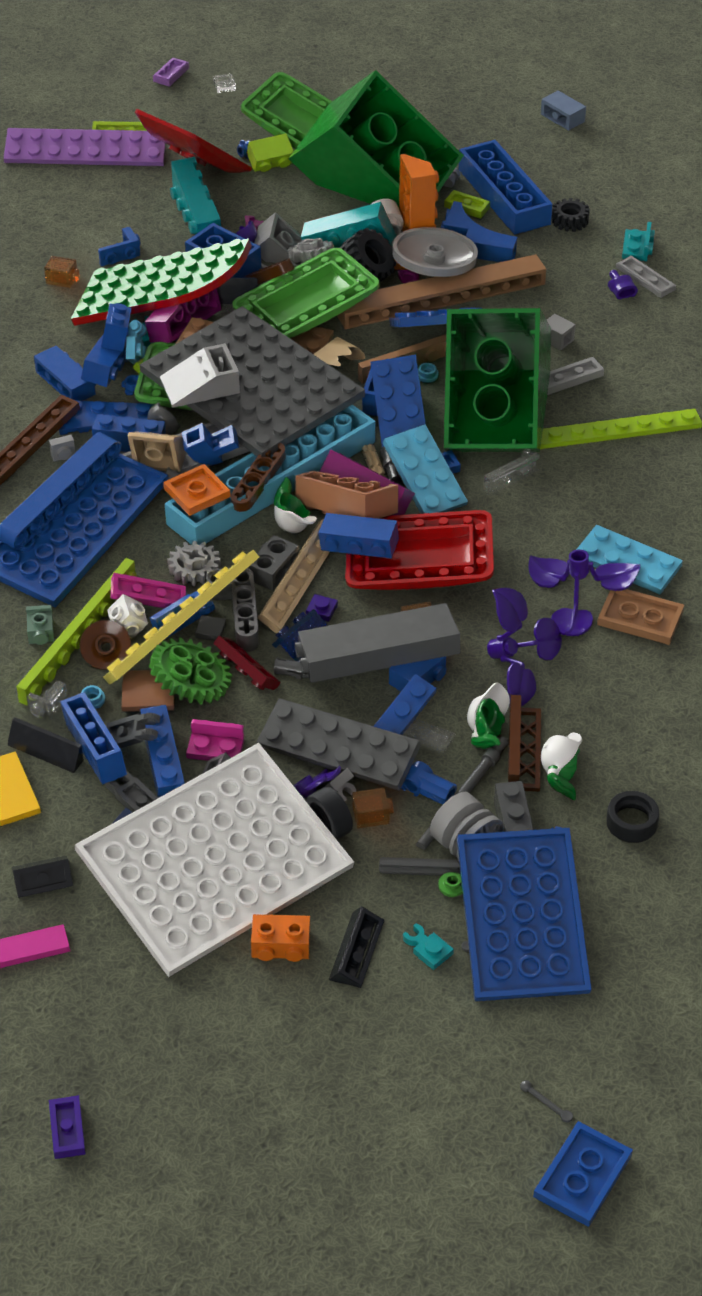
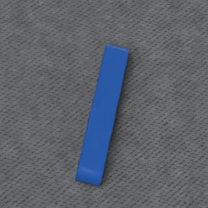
[0,432,121,550]

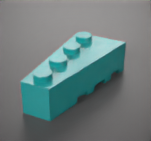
[170,157,221,235]
[301,202,397,248]

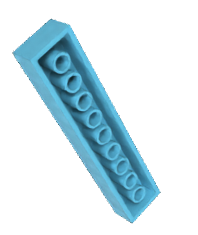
[165,405,375,545]

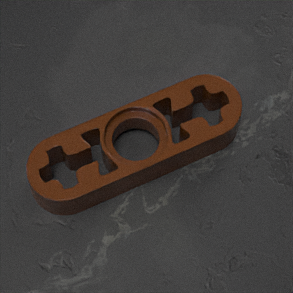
[243,258,294,284]

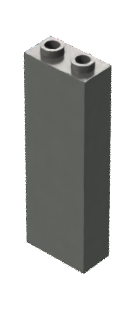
[295,603,461,683]

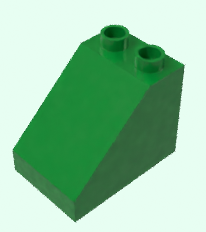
[288,70,464,207]
[444,308,551,452]

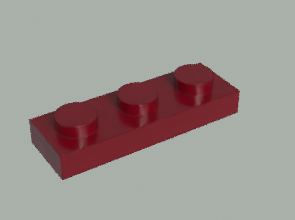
[213,636,281,690]

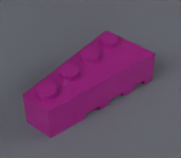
[145,289,222,343]

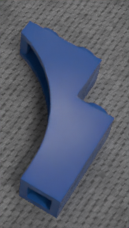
[441,201,518,262]

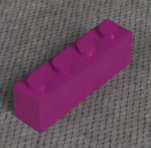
[319,449,415,516]

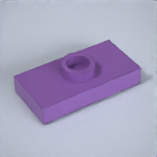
[153,58,189,87]

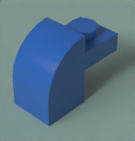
[182,423,239,465]

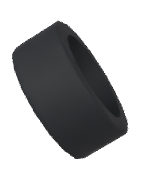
[306,787,353,840]
[606,791,660,843]

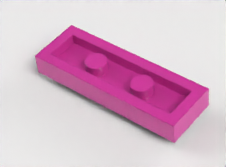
[110,573,186,608]

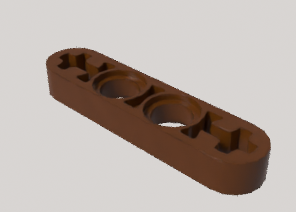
[231,443,286,512]

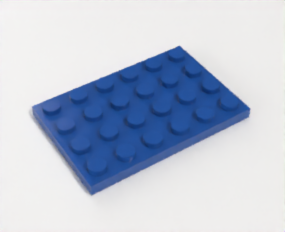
[457,828,591,1001]

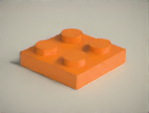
[163,464,231,516]

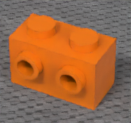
[251,914,310,962]

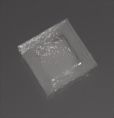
[213,74,236,93]

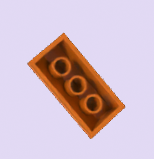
[399,154,439,232]

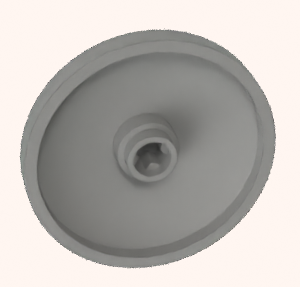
[392,227,478,277]

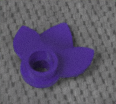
[294,765,341,799]

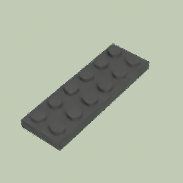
[257,698,421,791]

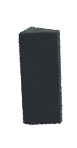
[8,717,84,773]
[329,906,384,988]

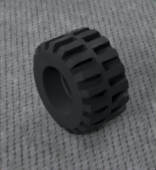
[340,228,396,283]

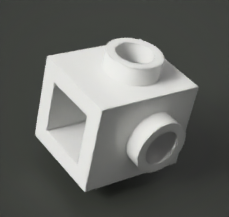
[107,594,148,638]

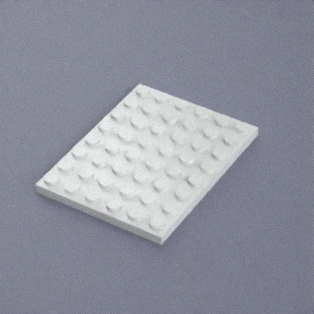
[75,743,354,977]

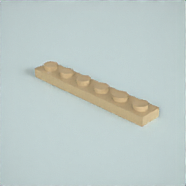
[257,519,330,633]

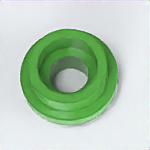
[438,872,463,897]

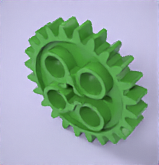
[149,637,232,704]

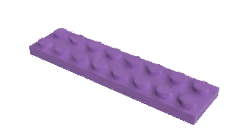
[4,128,166,166]

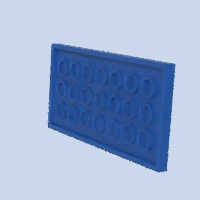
[0,453,169,608]

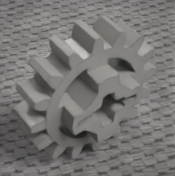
[288,238,334,264]
[167,541,221,586]

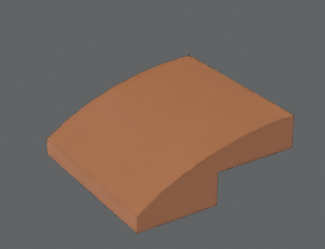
[122,670,175,712]

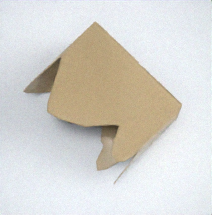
[314,337,365,366]

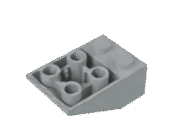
[160,343,240,408]

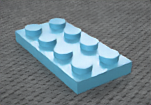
[383,424,468,514]
[576,525,683,594]

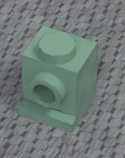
[26,605,54,645]

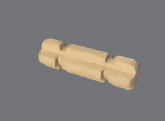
[362,444,385,477]

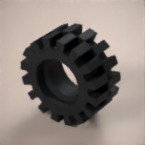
[552,198,590,232]

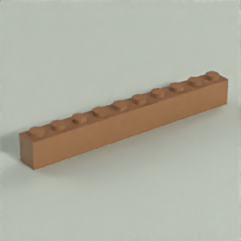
[337,254,546,329]

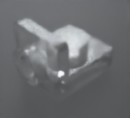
[27,680,68,720]

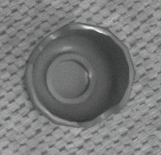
[147,402,181,435]

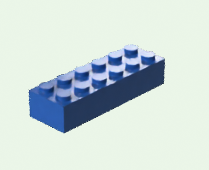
[458,140,553,235]

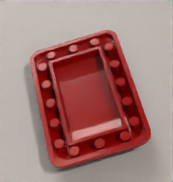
[135,109,252,173]
[345,510,494,590]

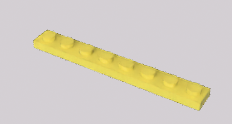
[103,550,259,685]

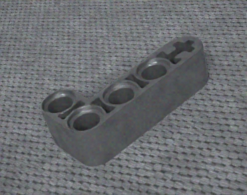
[206,568,259,652]

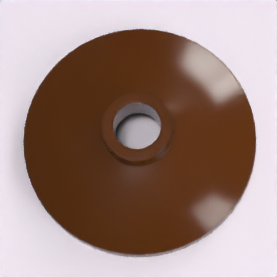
[80,620,131,670]

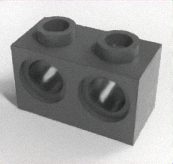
[248,535,299,591]

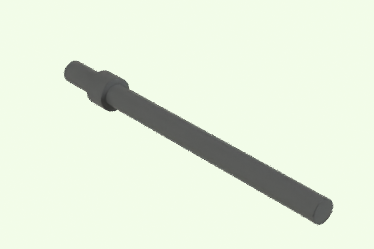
[416,737,509,850]

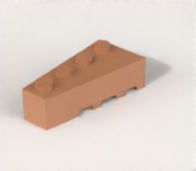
[296,471,398,519]

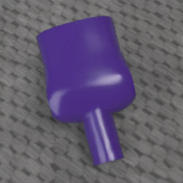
[608,270,638,299]

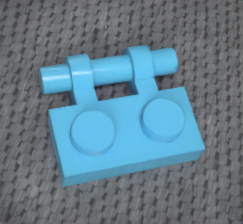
[126,320,147,365]

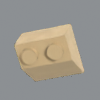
[127,432,187,472]

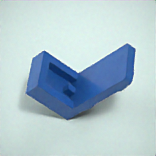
[98,227,141,266]

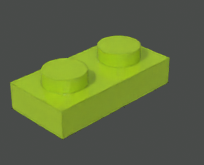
[444,190,490,219]

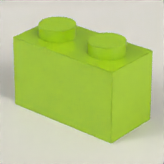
[247,134,294,172]

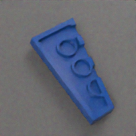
[59,400,154,435]

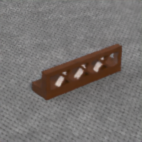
[508,695,541,792]

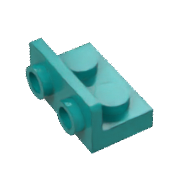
[622,222,655,261]

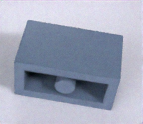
[541,91,586,131]

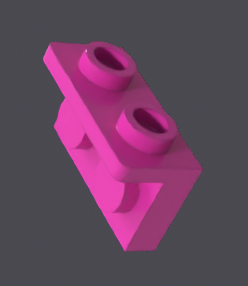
[186,719,244,761]

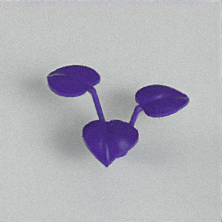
[529,549,641,636]
[487,588,562,706]

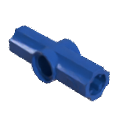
[401,761,457,805]

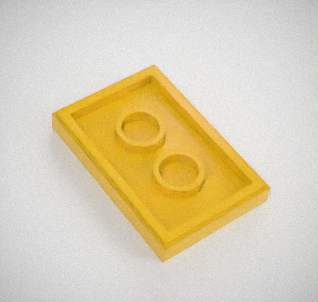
[0,751,41,826]

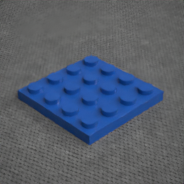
[389,307,482,327]

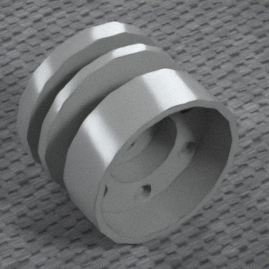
[430,792,504,860]

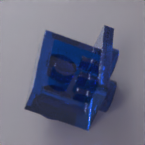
[272,609,328,661]

